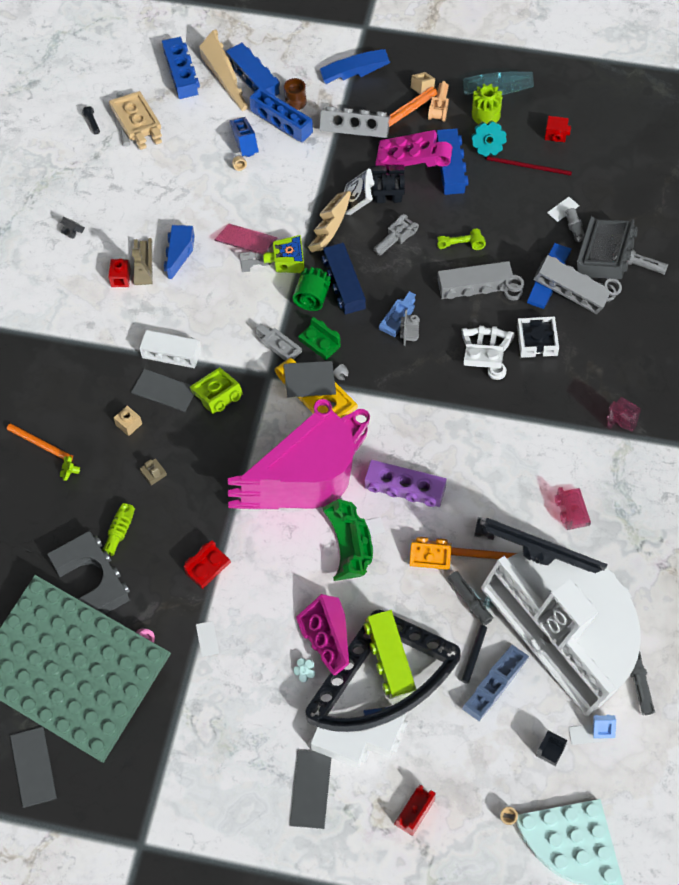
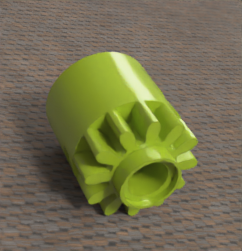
[472,84,502,124]

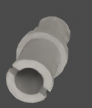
[565,208,585,242]

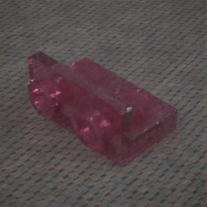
[606,397,641,432]
[555,487,591,530]

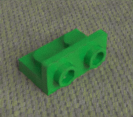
[298,317,341,360]

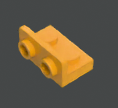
[410,537,452,570]

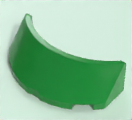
[323,499,373,581]

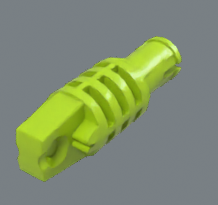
[102,503,135,556]

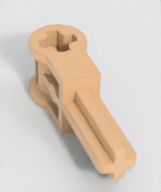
[428,81,449,122]

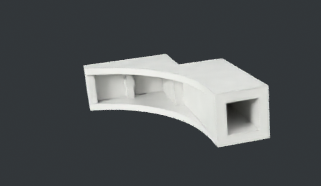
[311,713,408,768]

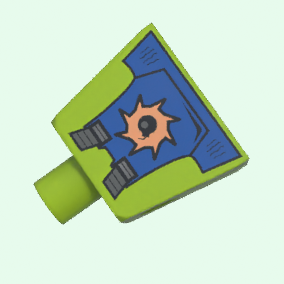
[263,235,304,273]

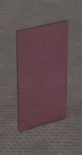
[214,224,277,255]

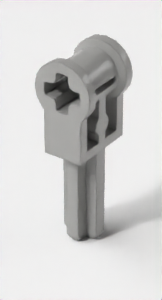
[373,214,419,255]

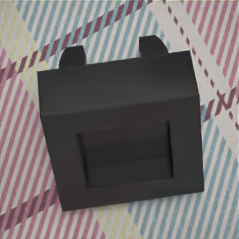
[60,216,85,239]

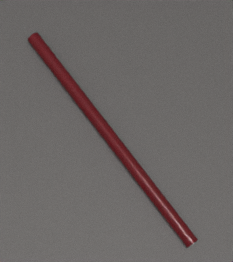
[487,156,572,176]

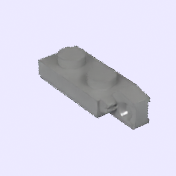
[256,323,302,361]

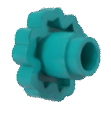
[471,121,507,156]

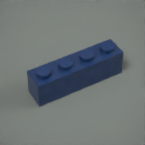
[321,243,366,314]

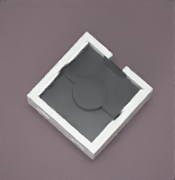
[517,317,559,358]

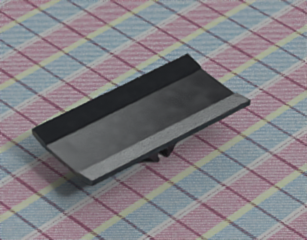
[480,518,608,573]

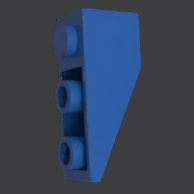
[164,225,195,279]

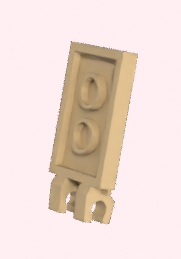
[109,91,162,150]

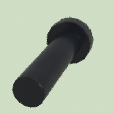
[82,106,100,134]

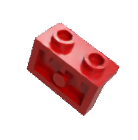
[184,540,231,589]

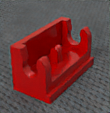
[394,785,436,836]

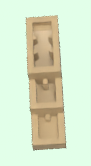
[308,191,351,252]

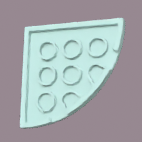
[516,799,624,885]

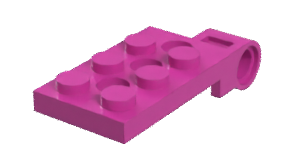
[375,130,452,170]

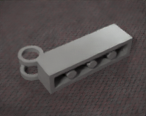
[533,255,622,314]
[438,261,524,300]

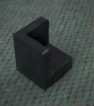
[536,730,567,766]

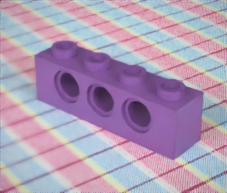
[365,460,447,507]

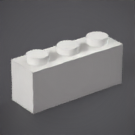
[140,330,201,368]

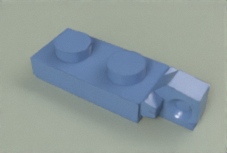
[379,292,416,337]

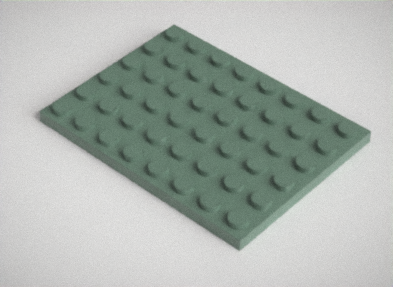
[0,575,171,763]

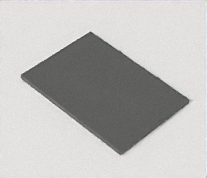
[284,361,336,398]

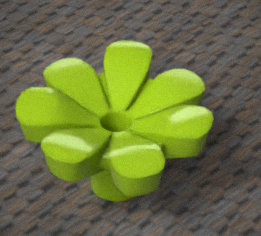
[60,456,80,481]

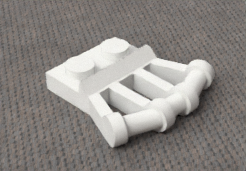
[461,325,515,368]

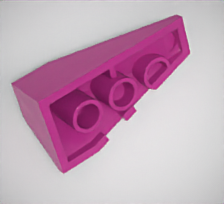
[296,594,349,675]

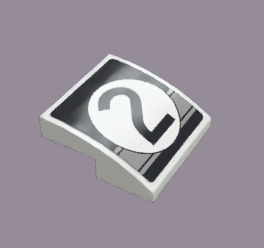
[344,169,374,215]

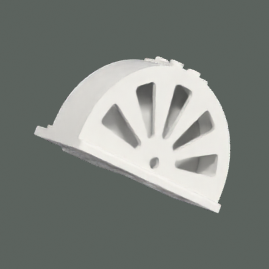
[481,551,641,716]

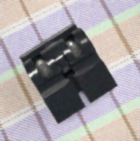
[370,165,405,203]

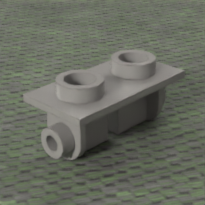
[400,310,420,346]

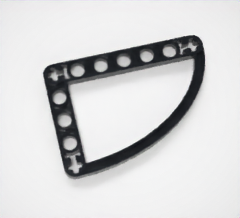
[305,610,461,732]

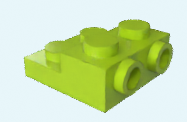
[190,367,243,414]

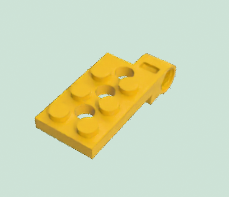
[275,358,358,418]

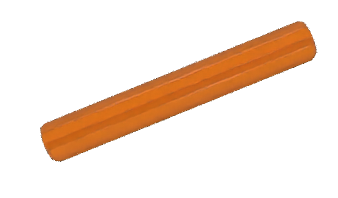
[389,87,437,127]

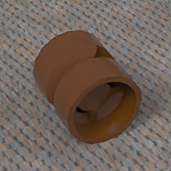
[284,78,306,110]

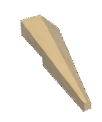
[199,29,248,111]

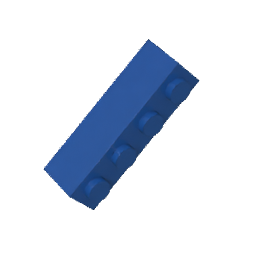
[226,43,280,96]
[436,129,468,195]

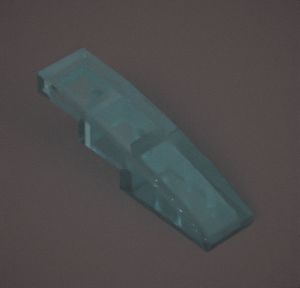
[463,71,534,95]

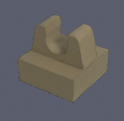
[140,458,167,485]

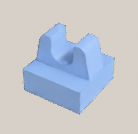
[593,715,616,738]

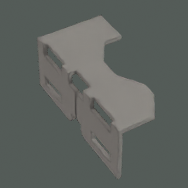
[240,249,271,272]

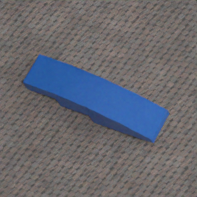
[320,49,390,84]
[527,243,571,309]

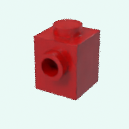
[545,116,571,142]
[108,259,131,287]

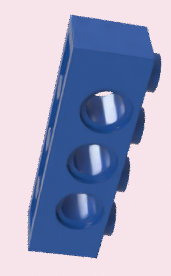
[162,36,200,99]
[249,87,313,143]

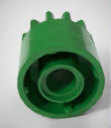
[293,267,331,311]

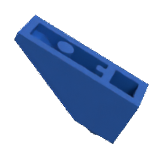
[229,117,259,157]

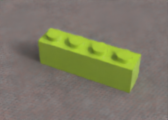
[364,610,417,699]

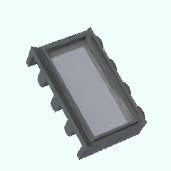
[577,216,638,279]

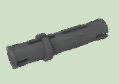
[448,571,494,626]
[630,651,655,715]

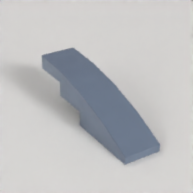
[462,644,529,722]

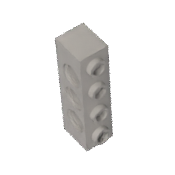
[320,106,390,138]

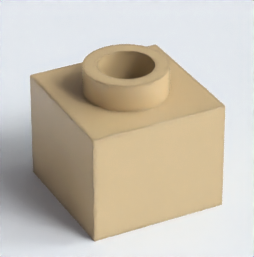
[411,72,435,94]
[114,406,142,436]

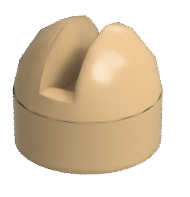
[232,155,247,171]
[500,807,518,825]

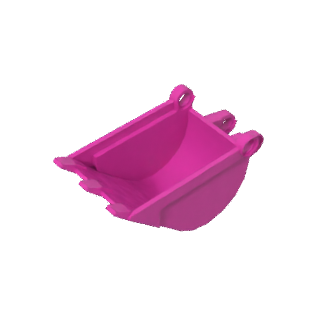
[228,399,370,509]

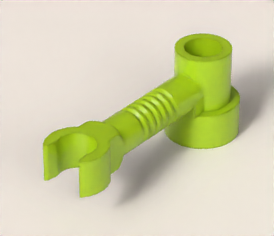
[437,229,486,250]

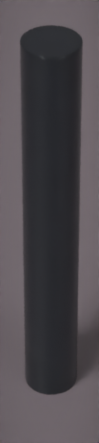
[461,625,488,684]

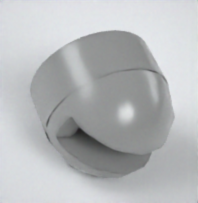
[333,364,349,380]

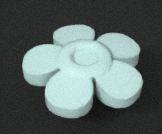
[294,658,315,682]

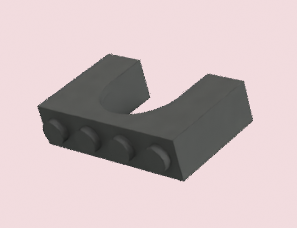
[47,531,130,615]

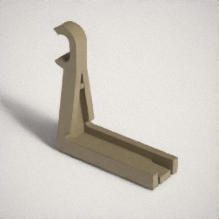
[132,238,153,285]

